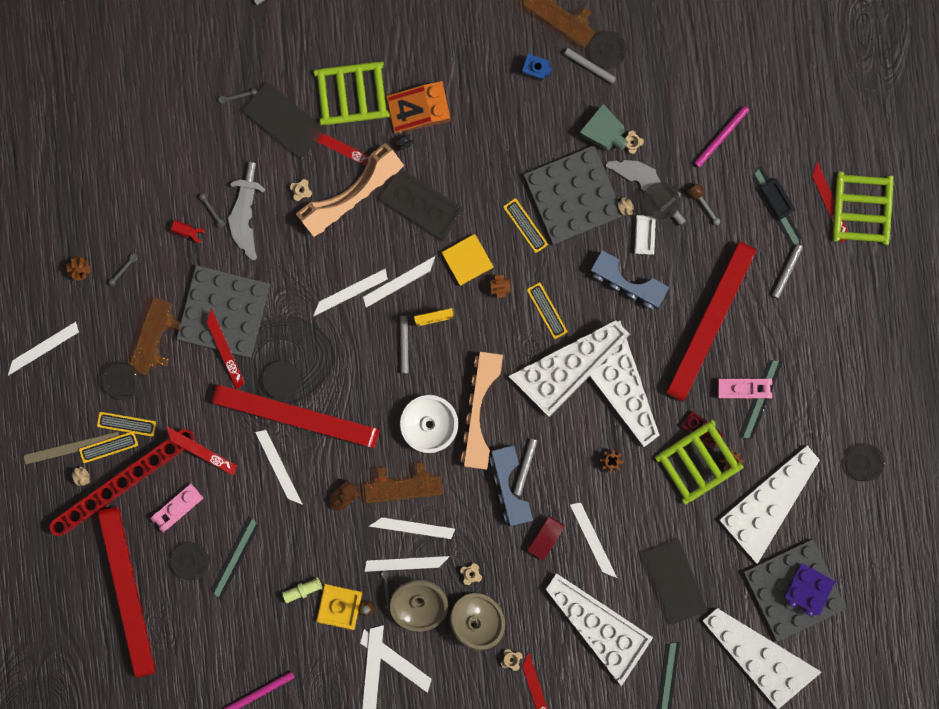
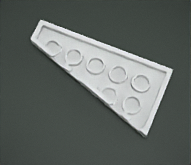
[509,320,630,417]
[590,321,659,447]
[719,446,820,564]
[546,573,653,686]
[702,608,821,709]

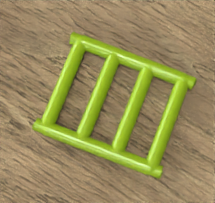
[314,62,390,125]
[833,171,894,246]
[655,420,743,505]

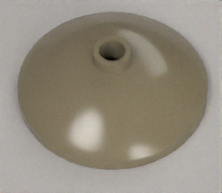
[390,580,448,632]
[450,593,505,650]

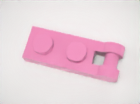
[718,379,772,399]
[150,484,204,533]

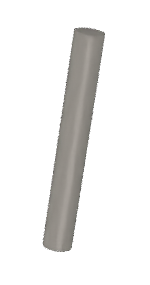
[564,48,616,84]
[772,244,803,299]
[400,316,409,374]
[513,438,537,496]

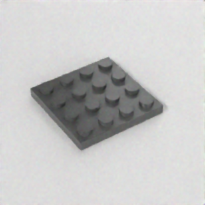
[524,146,624,245]
[177,265,271,358]
[743,539,847,642]

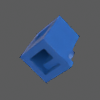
[522,53,552,81]

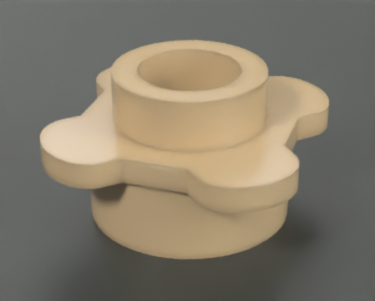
[625,131,644,154]
[290,179,312,201]
[618,197,634,216]
[72,467,90,486]
[460,563,482,585]
[501,649,522,671]

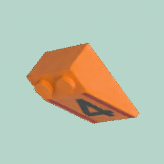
[387,81,451,133]

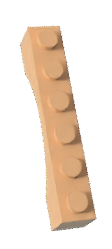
[296,143,404,237]
[461,352,503,470]

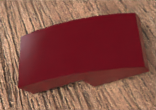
[681,411,725,451]
[527,516,565,560]

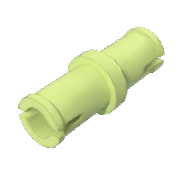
[282,577,322,604]

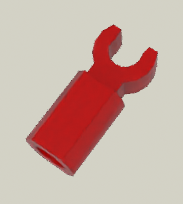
[171,220,206,243]

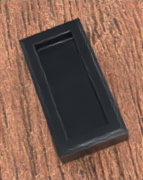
[759,178,796,221]

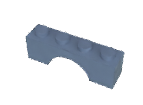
[590,250,669,310]
[489,446,533,526]

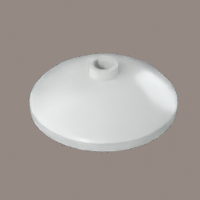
[400,395,458,453]

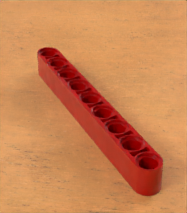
[666,241,757,402]
[210,384,380,448]
[50,429,195,536]
[99,506,156,678]

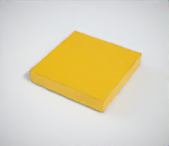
[442,234,494,286]
[414,308,454,326]
[317,584,362,630]

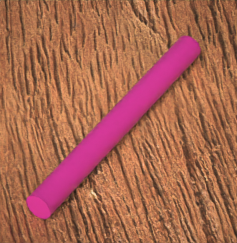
[694,106,749,168]
[224,671,295,709]

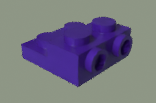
[783,563,836,617]

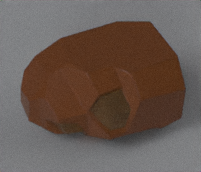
[330,480,361,510]

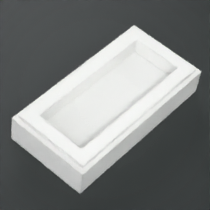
[634,215,656,255]

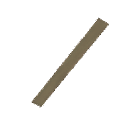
[23,432,119,464]

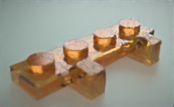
[523,0,596,48]
[128,297,181,376]
[364,463,443,503]

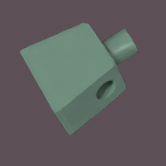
[580,105,628,151]

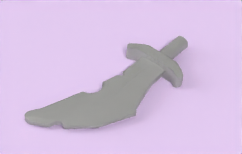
[606,160,686,226]
[228,162,265,260]

